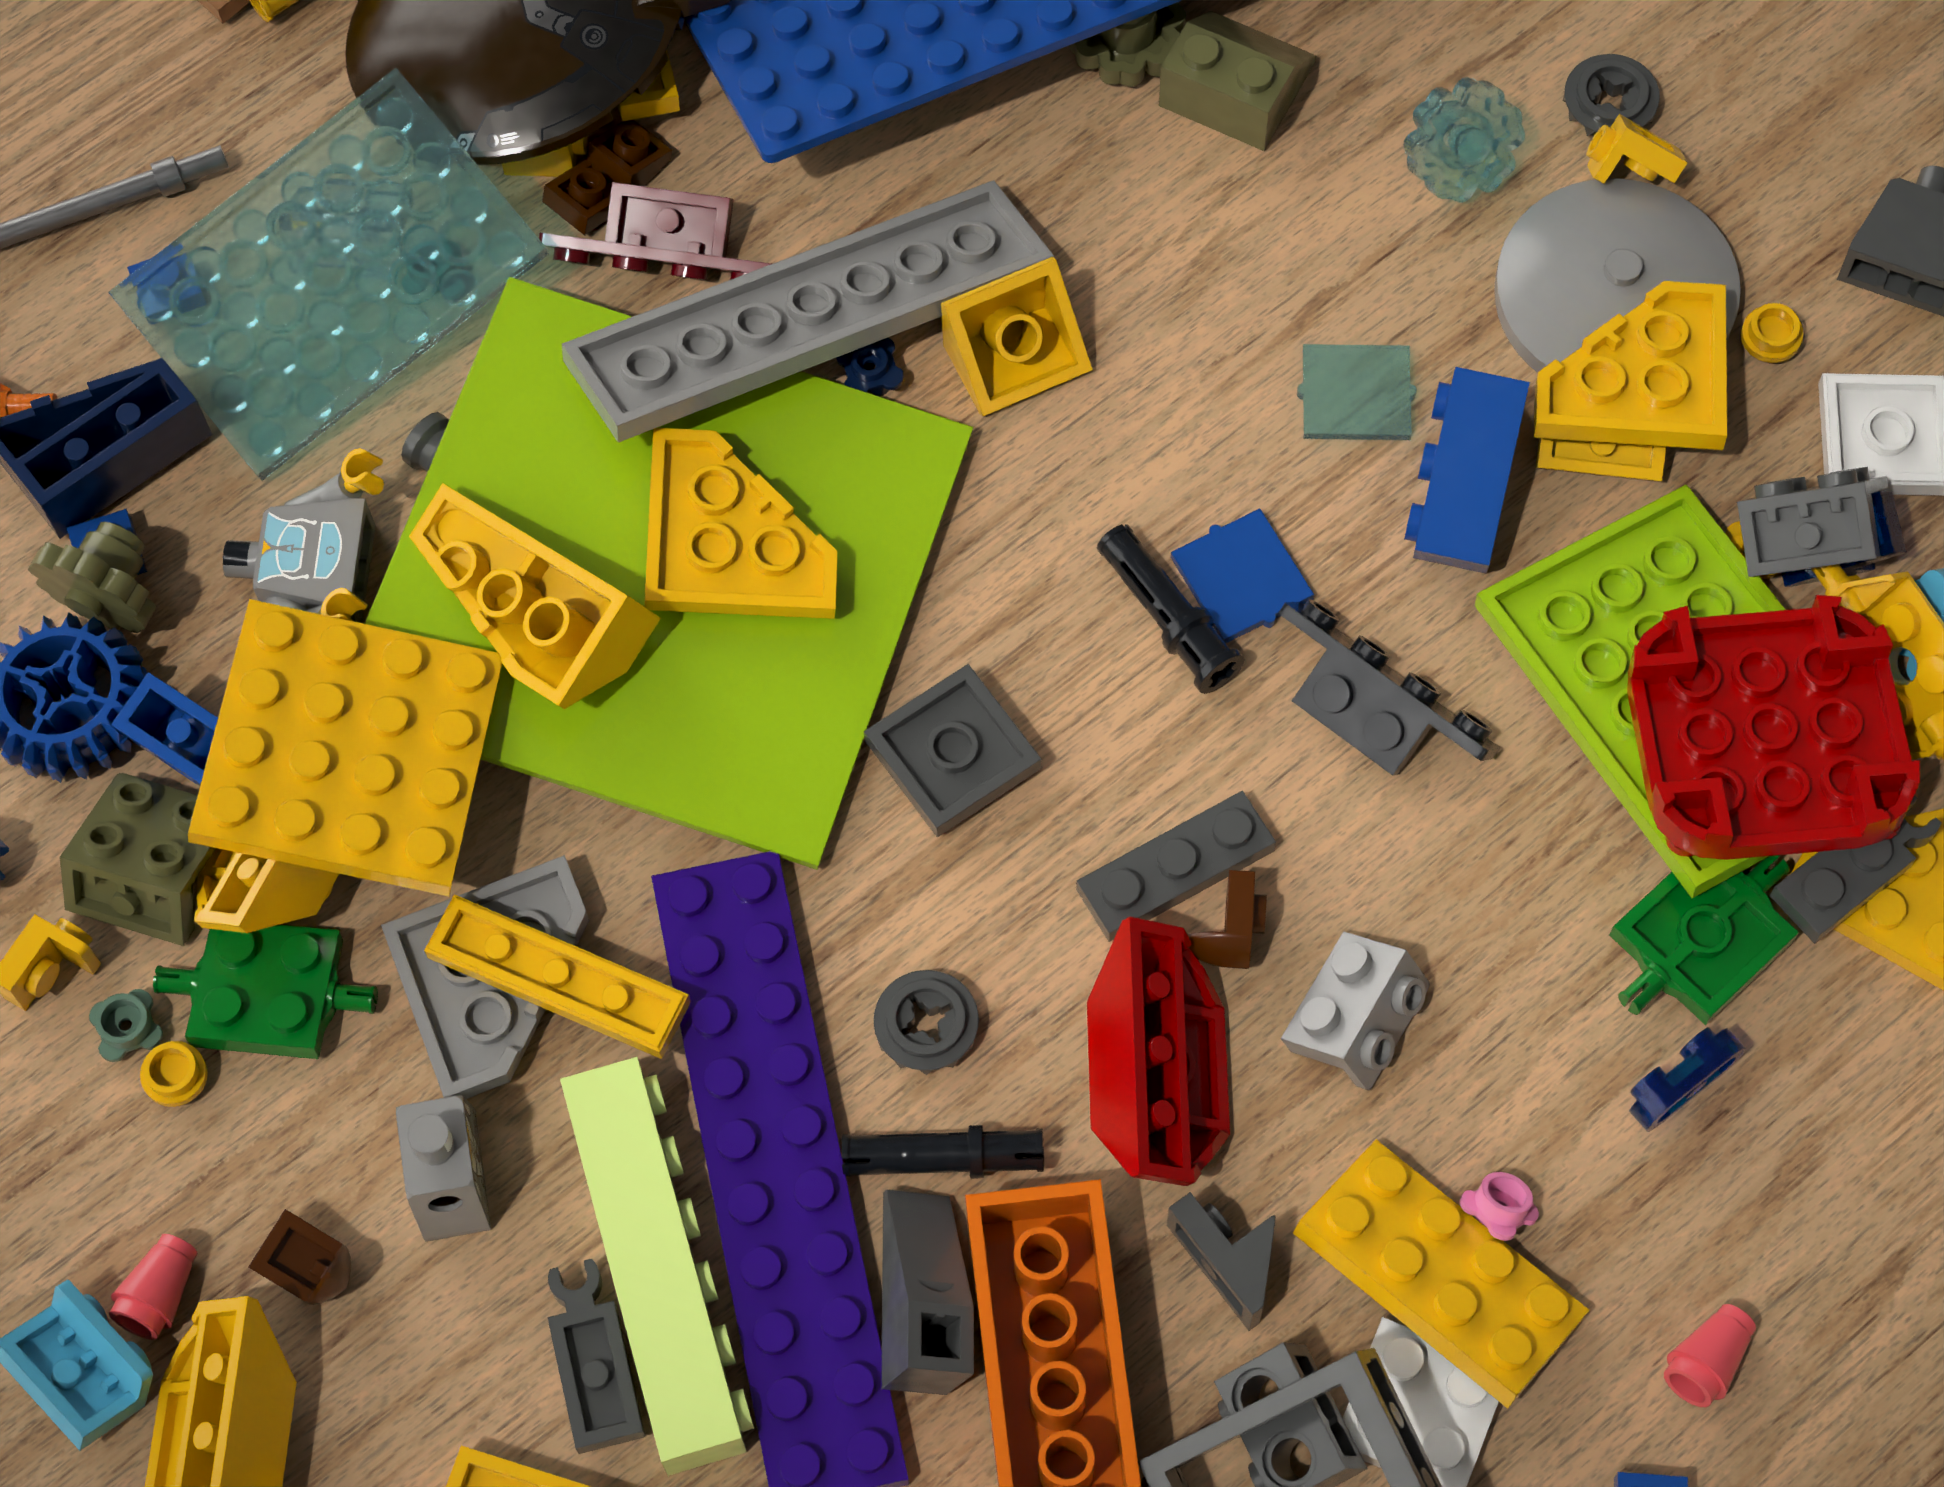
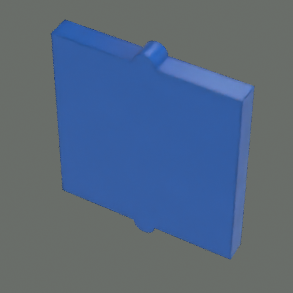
[1170,509,1314,643]

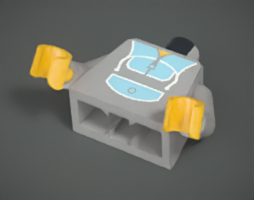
[223,448,384,623]

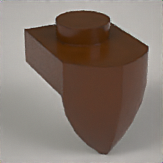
[1187,870,1267,969]
[248,1209,351,1305]

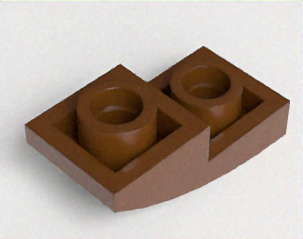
[542,120,672,236]

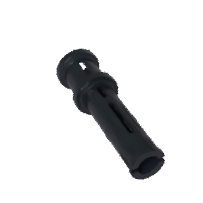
[1097,524,1245,694]

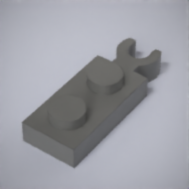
[1770,796,1941,944]
[547,1259,646,1454]

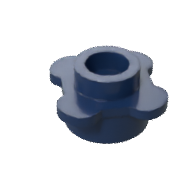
[836,337,904,397]

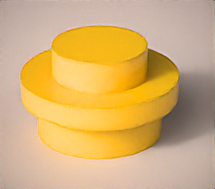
[1741,303,1804,363]
[140,1041,208,1107]

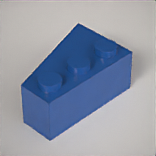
[1404,367,1530,574]

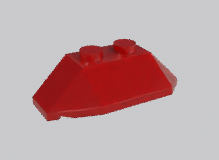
[1087,916,1230,1186]

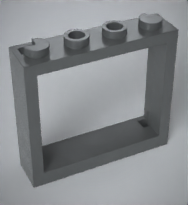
[1138,1348,1442,1487]

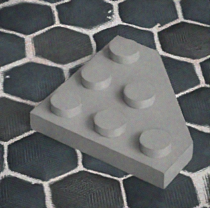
[381,855,589,1099]

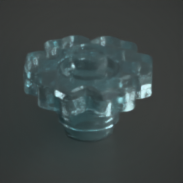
[1403,77,1525,202]

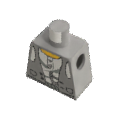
[396,1096,491,1242]

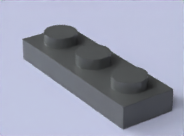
[1076,790,1276,942]

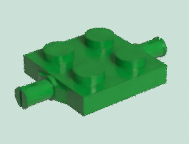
[1609,855,1799,1026]
[153,925,378,1059]

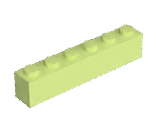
[560,1057,754,1476]

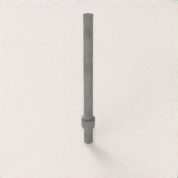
[0,145,229,249]

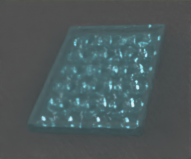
[108,68,549,481]

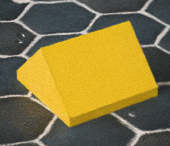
[941,257,1093,416]

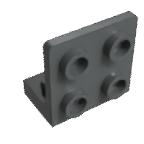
[1737,467,1888,577]

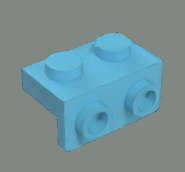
[0,1280,153,1451]

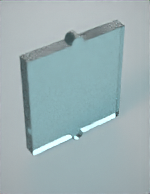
[1297,344,1417,440]

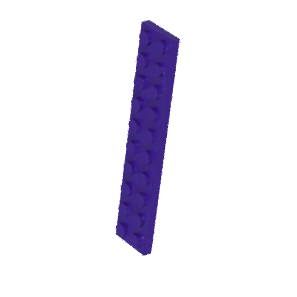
[651,851,909,1487]

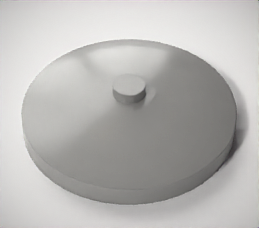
[1494,178,1741,373]

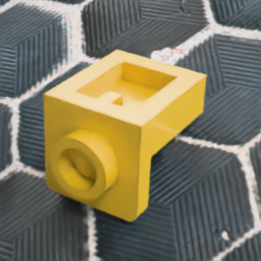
[1586,114,1688,184]
[0,914,101,1011]

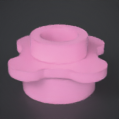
[1460,1172,1539,1241]

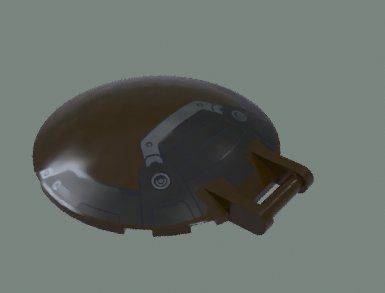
[345,0,731,165]

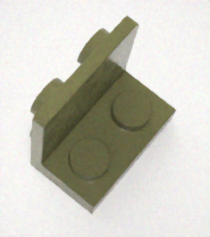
[60,773,216,946]

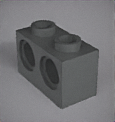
[1214,1342,1368,1487]

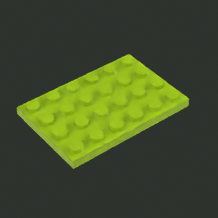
[1475,484,1786,898]

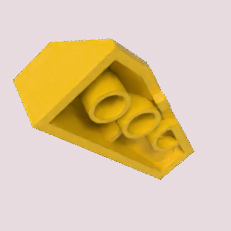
[409,483,661,709]

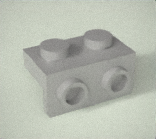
[1281,931,1429,1090]

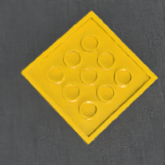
[188,599,502,897]

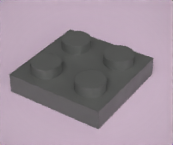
[864,664,1042,837]

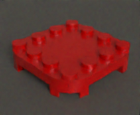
[1627,595,1920,860]

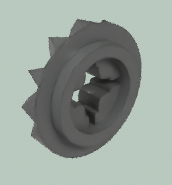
[1563,54,1660,136]
[874,970,979,1075]

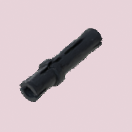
[842,1125,1044,1179]

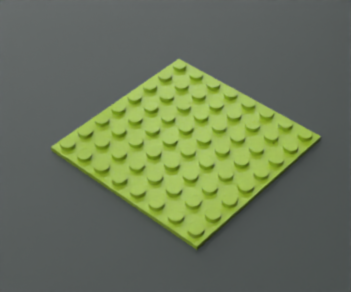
[365,277,973,870]

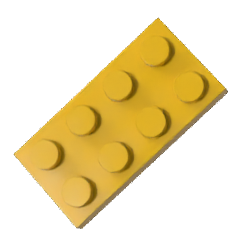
[1293,1139,1589,1408]

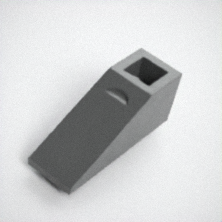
[881,1190,974,1395]

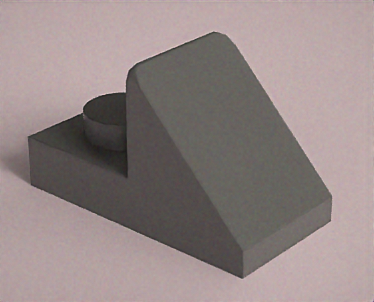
[1167,1192,1276,1331]

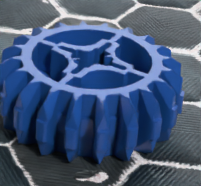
[0,613,148,783]

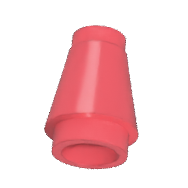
[109,1234,198,1340]
[1664,1304,1756,1408]

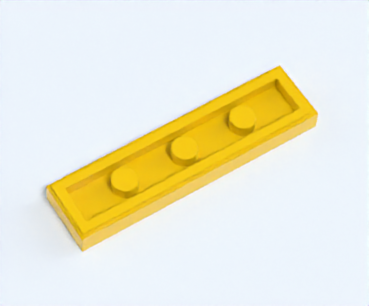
[424,894,691,1059]

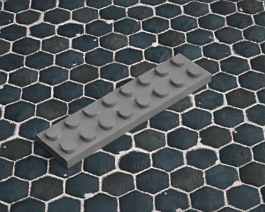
[562,180,1054,443]

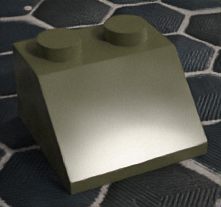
[1159,11,1316,151]

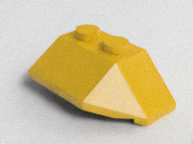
[194,848,339,933]
[145,1296,297,1487]

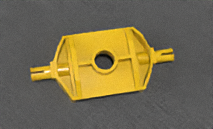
[1811,564,1944,761]

